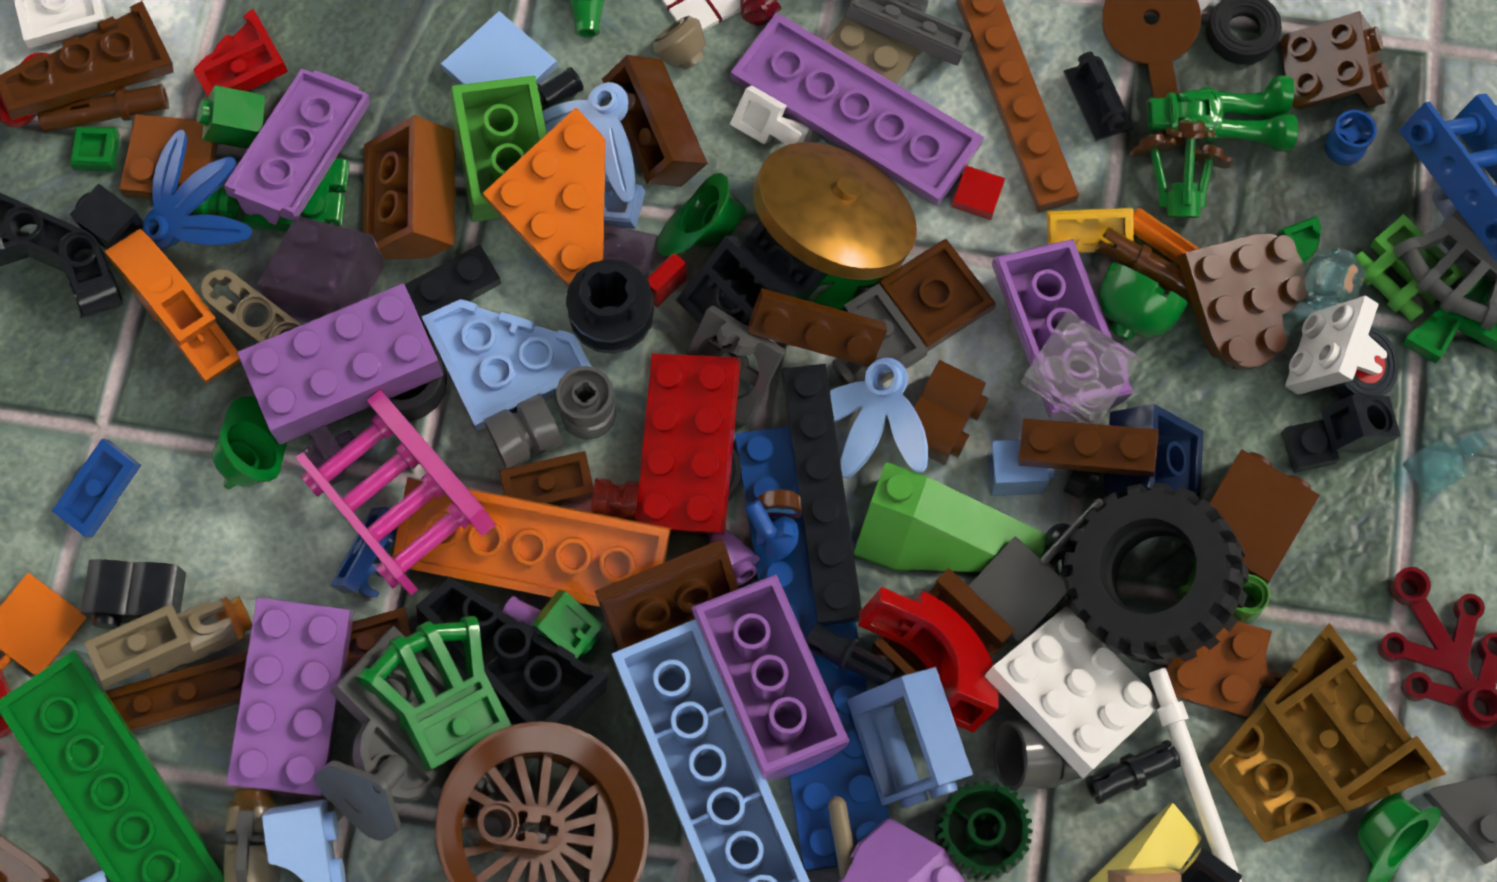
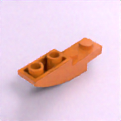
[104,229,241,385]

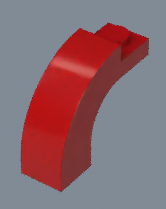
[858,586,998,733]

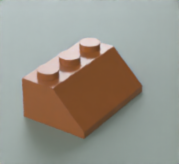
[361,115,456,260]

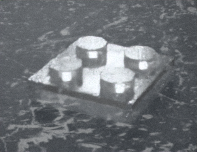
[1020,310,1142,424]

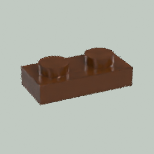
[499,451,596,506]

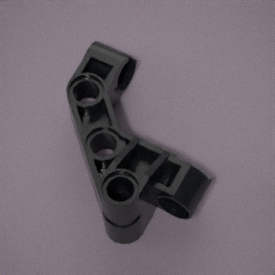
[0,193,124,318]

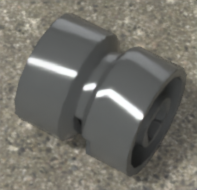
[556,366,617,440]
[483,393,563,469]

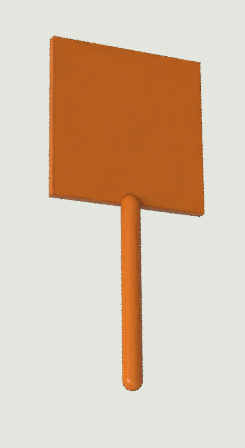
[0,573,88,675]

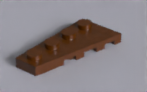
[0,1,173,120]

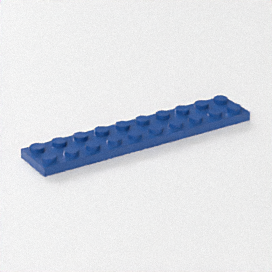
[735,426,890,872]

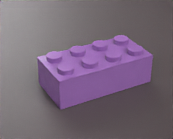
[237,283,443,445]
[227,597,354,796]

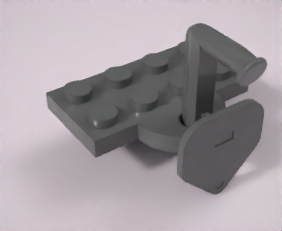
[315,626,512,841]

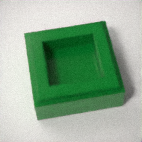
[70,126,121,172]

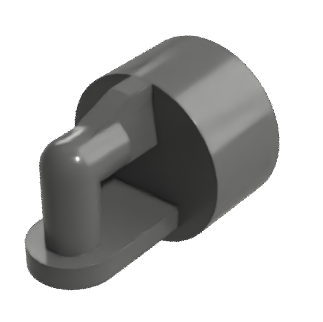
[993,720,1082,791]

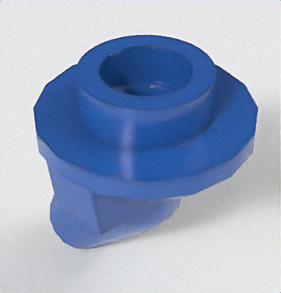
[744,500,799,560]

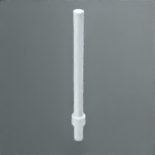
[1148,668,1242,882]

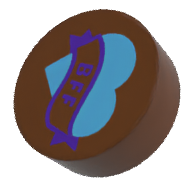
[757,490,802,521]

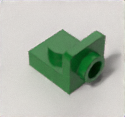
[531,589,603,659]

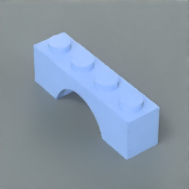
[262,799,345,882]

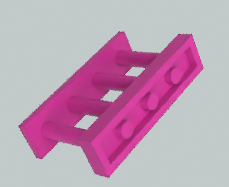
[296,389,496,596]

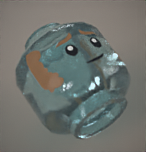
[1304,248,1366,310]

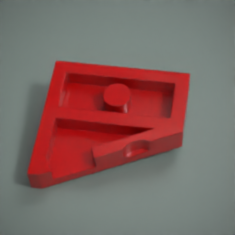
[193,9,288,97]

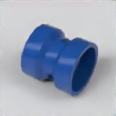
[1324,110,1377,166]

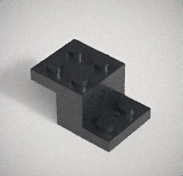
[676,220,828,358]

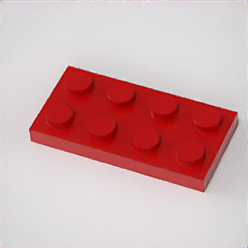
[635,353,741,535]

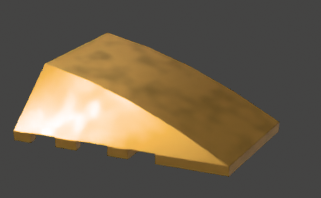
[1208,623,1447,843]

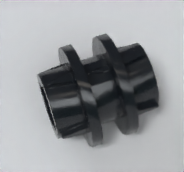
[566,259,654,354]

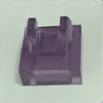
[305,425,355,485]

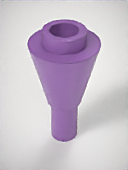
[707,530,760,585]

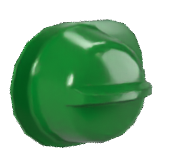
[657,173,747,257]
[212,396,287,489]
[1358,793,1441,882]

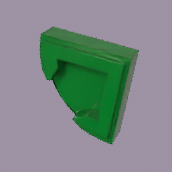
[1276,216,1321,266]

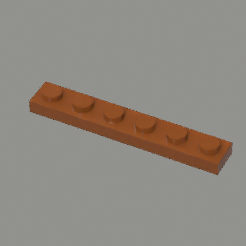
[956,0,1079,213]

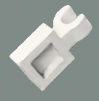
[730,86,809,145]

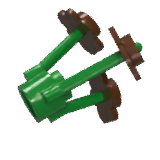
[1130,117,1233,218]

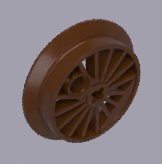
[435,722,649,882]

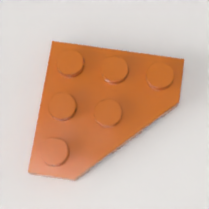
[481,108,606,287]

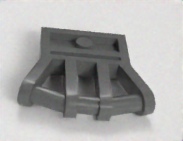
[1393,210,1497,331]

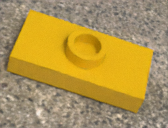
[1047,207,1134,253]

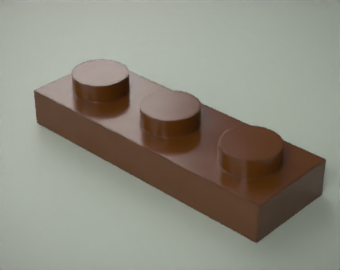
[747,288,887,366]
[1018,418,1159,478]

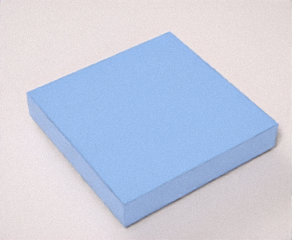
[441,11,558,85]

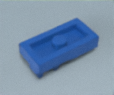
[52,439,142,537]
[330,506,398,598]

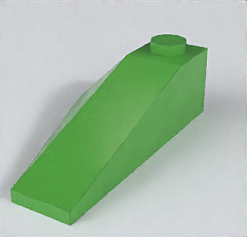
[854,462,1046,573]

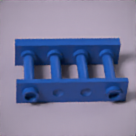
[1398,93,1497,262]

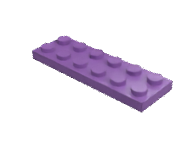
[730,12,984,207]

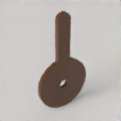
[1101,0,1201,147]

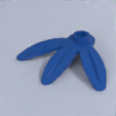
[143,130,252,250]

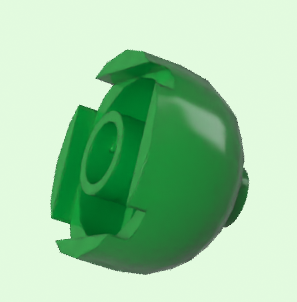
[1098,262,1188,341]

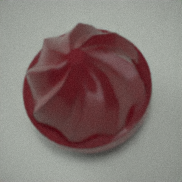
[740,0,782,26]

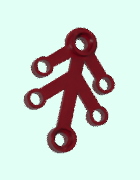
[1377,567,1497,729]

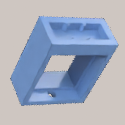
[847,667,973,809]

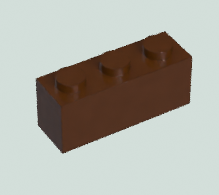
[602,55,708,187]

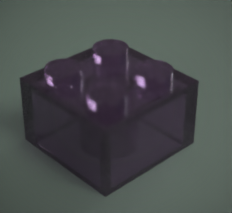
[258,216,385,322]

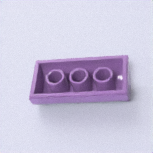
[992,239,1133,422]
[692,574,849,780]

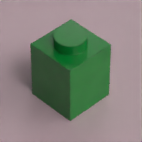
[197,85,265,149]

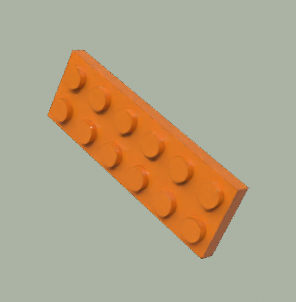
[392,477,671,607]

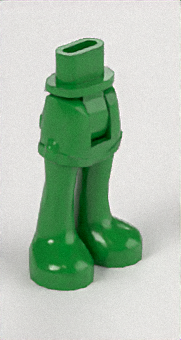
[1147,75,1298,152]

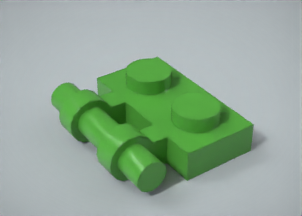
[1350,214,1465,322]

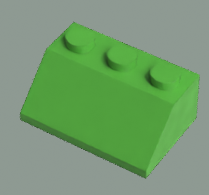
[450,75,547,222]

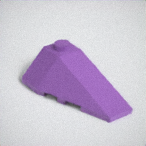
[837,818,965,882]

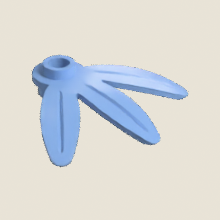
[542,82,635,202]
[830,357,928,478]

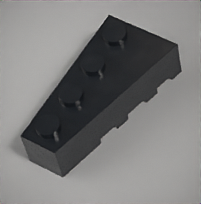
[416,577,608,725]

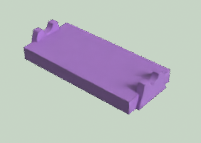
[224,68,370,225]

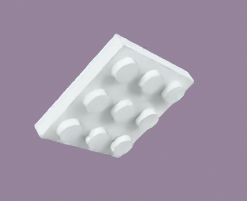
[985,606,1160,779]

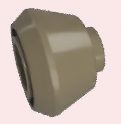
[653,16,706,70]

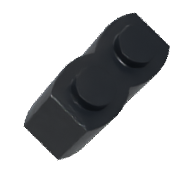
[80,559,186,629]

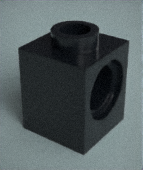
[70,183,144,250]
[1321,395,1401,452]

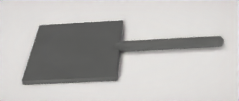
[969,498,1103,643]

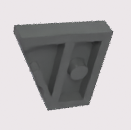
[1423,774,1497,864]

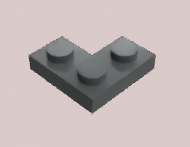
[832,284,928,385]

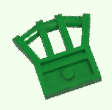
[356,616,511,771]

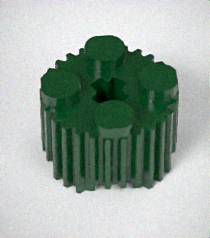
[934,781,1033,882]

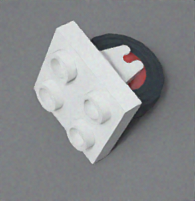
[1285,296,1399,399]

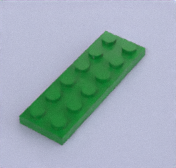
[0,650,224,882]

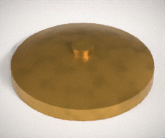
[753,142,917,280]

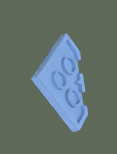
[422,299,591,431]

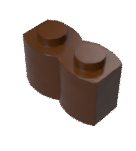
[914,360,989,465]

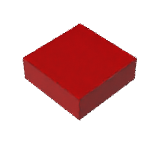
[952,165,1006,220]
[647,253,687,308]

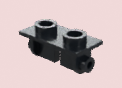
[1063,51,1134,142]

